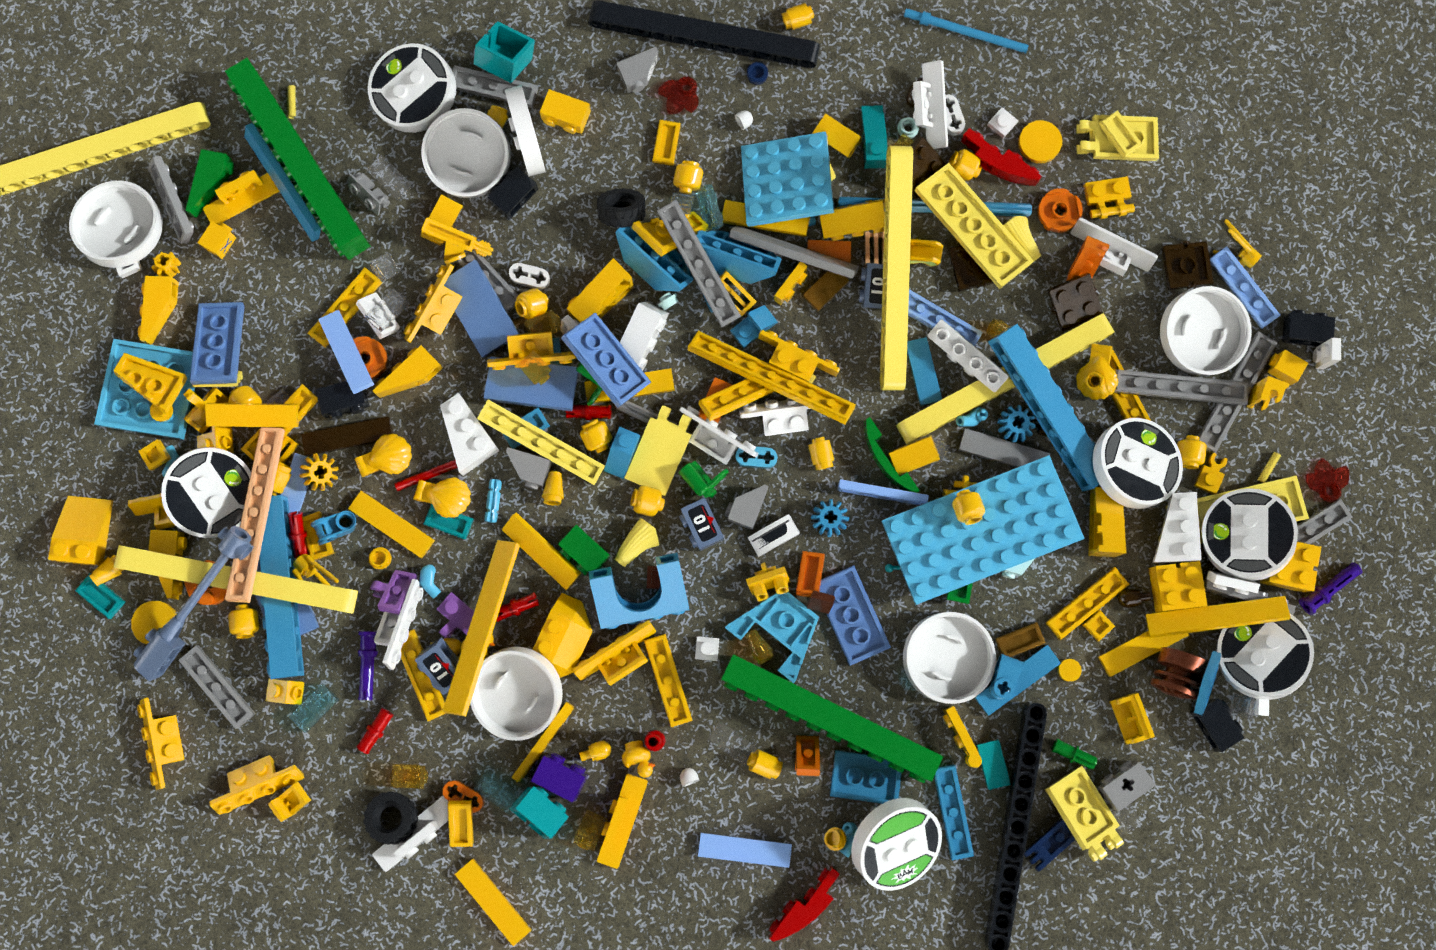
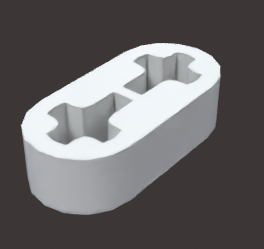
[945,95,965,136]
[509,263,550,290]

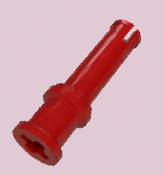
[644,730,666,751]

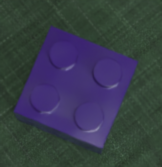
[531,753,589,802]

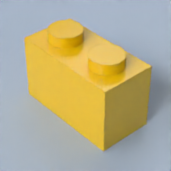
[540,89,591,134]

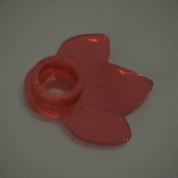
[657,76,699,114]
[1305,458,1350,502]

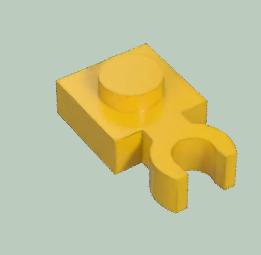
[1194,453,1227,495]

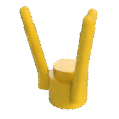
[1213,219,1262,269]
[292,554,339,586]

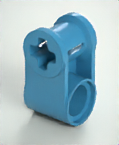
[310,511,356,545]
[989,654,1024,700]

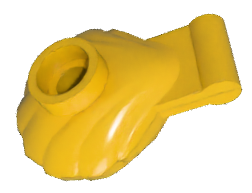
[1076,344,1118,400]
[355,434,412,477]
[413,477,471,518]

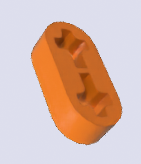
[443,780,485,813]

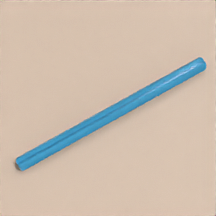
[838,197,1032,217]

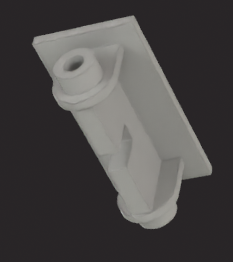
[348,172,390,216]

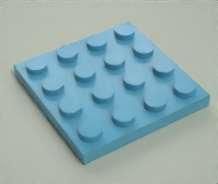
[741,131,834,227]
[94,339,195,440]

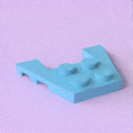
[725,592,819,683]

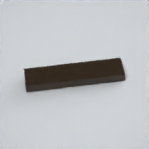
[301,416,393,457]

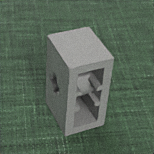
[1098,760,1156,811]

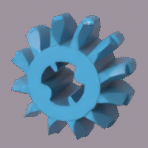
[997,405,1036,443]
[811,499,849,538]

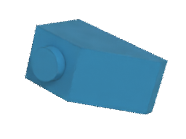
[604,427,641,479]

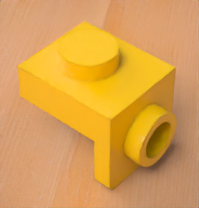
[265,678,304,705]
[268,782,311,822]

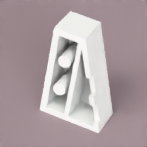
[620,301,670,371]
[440,393,500,476]
[1152,492,1202,563]

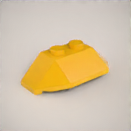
[532,593,593,678]

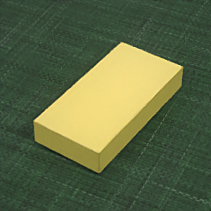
[1099,110,1143,159]

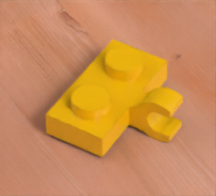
[183,387,229,434]

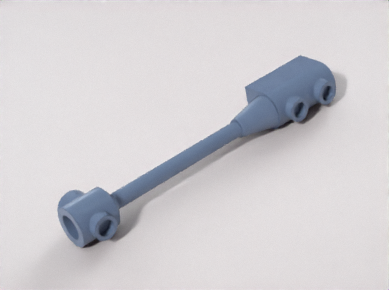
[133,526,254,682]

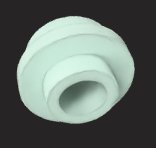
[897,117,919,139]
[658,292,679,311]

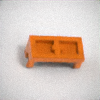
[1066,236,1110,281]

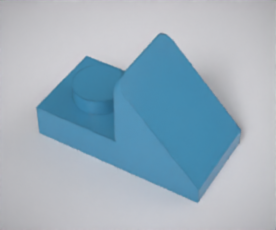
[730,305,778,349]

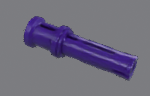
[1299,562,1363,615]
[358,631,378,700]

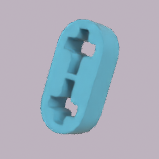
[735,447,778,469]

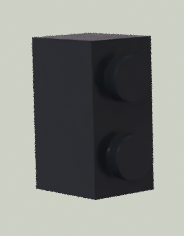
[487,166,539,220]
[1282,310,1336,347]
[315,381,369,420]
[1190,698,1244,752]

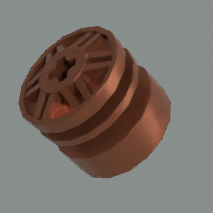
[1150,647,1209,700]

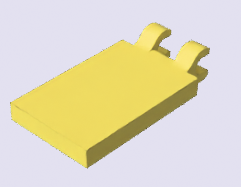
[1076,115,1159,161]
[625,405,692,496]
[1045,766,1124,862]

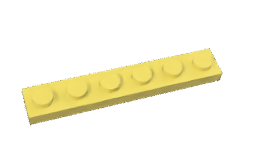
[477,400,605,485]

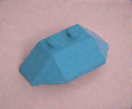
[615,226,693,292]
[697,230,782,284]

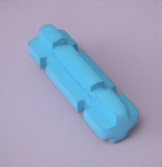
[485,479,502,523]

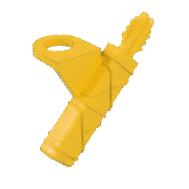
[421,217,493,264]

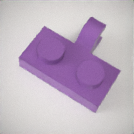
[370,570,417,615]
[437,592,474,638]

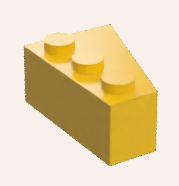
[819,198,885,241]
[566,258,634,323]
[1088,487,1126,557]

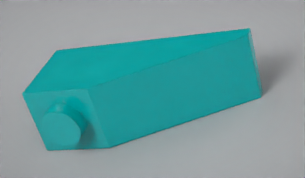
[861,105,888,169]

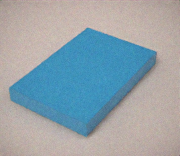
[829,750,902,804]

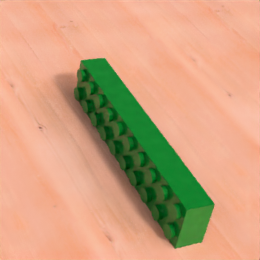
[225,58,371,260]
[721,654,943,783]

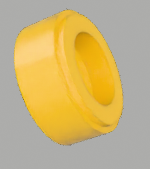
[1057,659,1082,682]

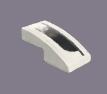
[748,514,800,557]

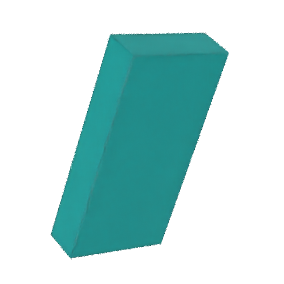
[423,504,474,540]
[75,573,126,619]
[976,739,1011,790]

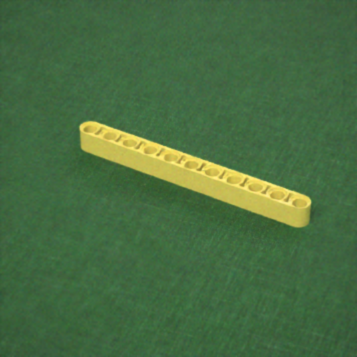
[0,102,211,196]
[880,145,913,391]
[896,313,1115,445]
[113,545,358,614]

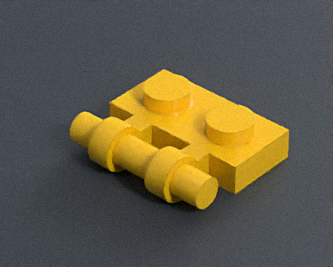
[1083,176,1135,219]

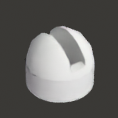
[735,111,753,130]
[680,768,699,787]

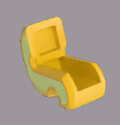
[910,239,943,266]

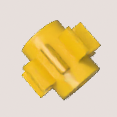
[151,252,181,277]

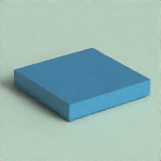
[1194,651,1222,715]

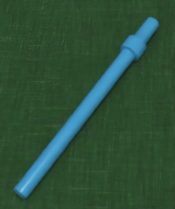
[904,8,1029,53]

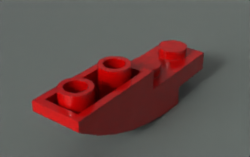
[961,128,1042,186]
[768,866,840,942]

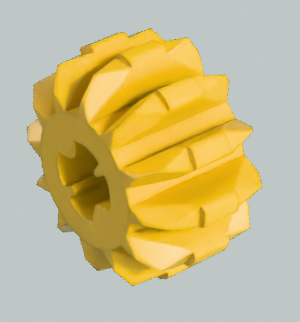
[299,453,339,491]

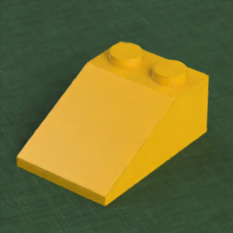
[48,496,113,566]

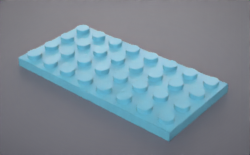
[881,455,1085,605]

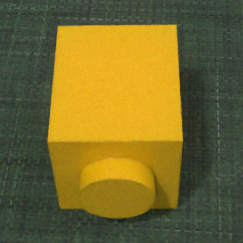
[197,221,236,259]
[1267,350,1308,386]

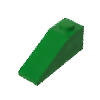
[185,149,234,218]

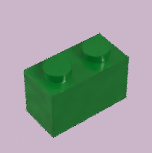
[558,525,611,576]

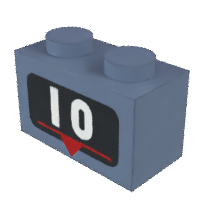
[859,263,883,309]
[679,498,724,551]
[415,637,459,695]

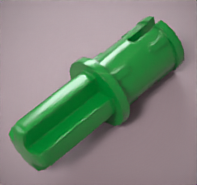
[1051,738,1097,770]

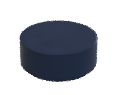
[747,62,768,85]

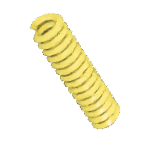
[287,85,296,119]
[1257,452,1281,483]

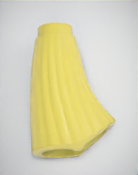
[1003,216,1042,261]
[614,518,659,567]

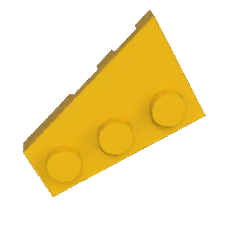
[632,211,709,257]
[113,353,187,415]

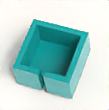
[474,21,535,83]
[509,786,569,839]

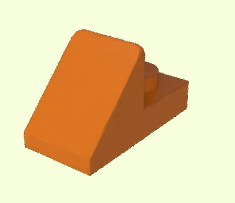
[795,735,820,776]

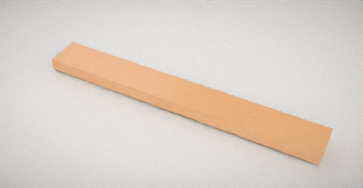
[225,427,285,603]

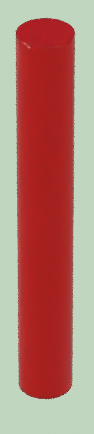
[394,460,458,491]

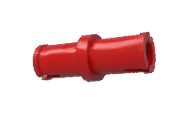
[565,403,612,421]
[287,511,308,558]
[496,592,539,622]
[356,708,394,754]

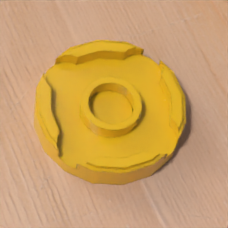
[1018,120,1062,164]
[131,601,177,644]

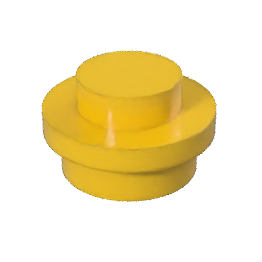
[150,404,173,422]
[369,547,392,570]
[824,827,847,851]

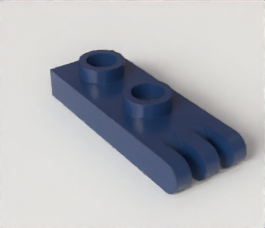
[1024,818,1076,872]

